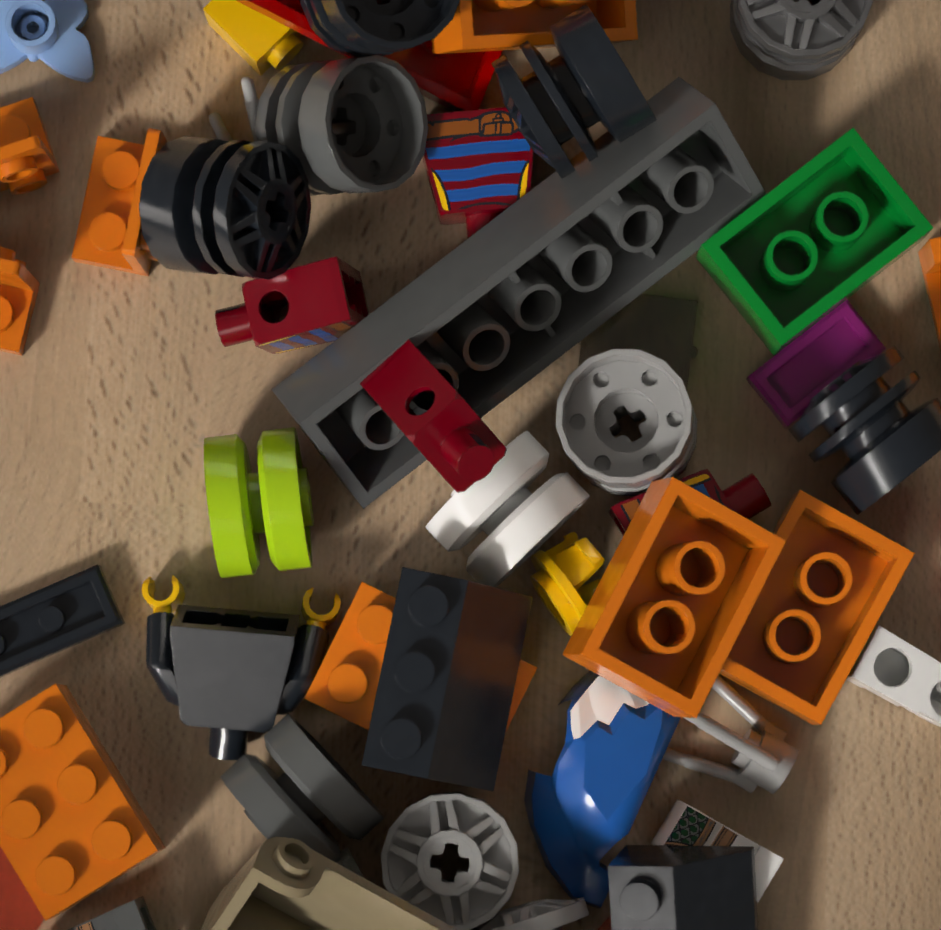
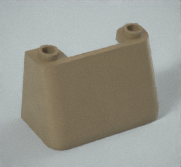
[201,837,457,930]

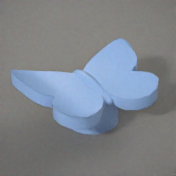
[0,0,95,83]

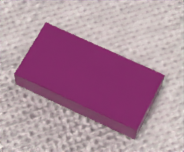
[746,300,886,428]

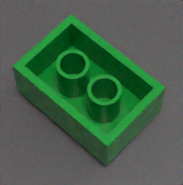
[696,128,933,356]

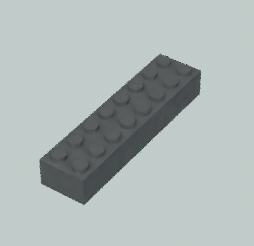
[271,77,766,509]

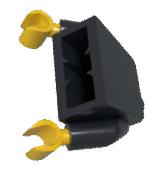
[141,575,341,760]

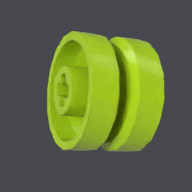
[203,427,314,578]

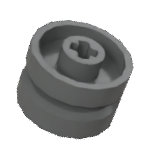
[220,713,384,863]

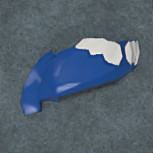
[524,671,681,909]

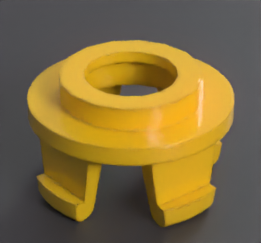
[530,532,605,636]

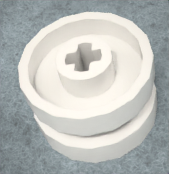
[425,430,590,587]

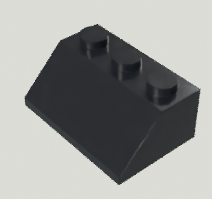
[362,567,533,791]
[608,845,758,930]

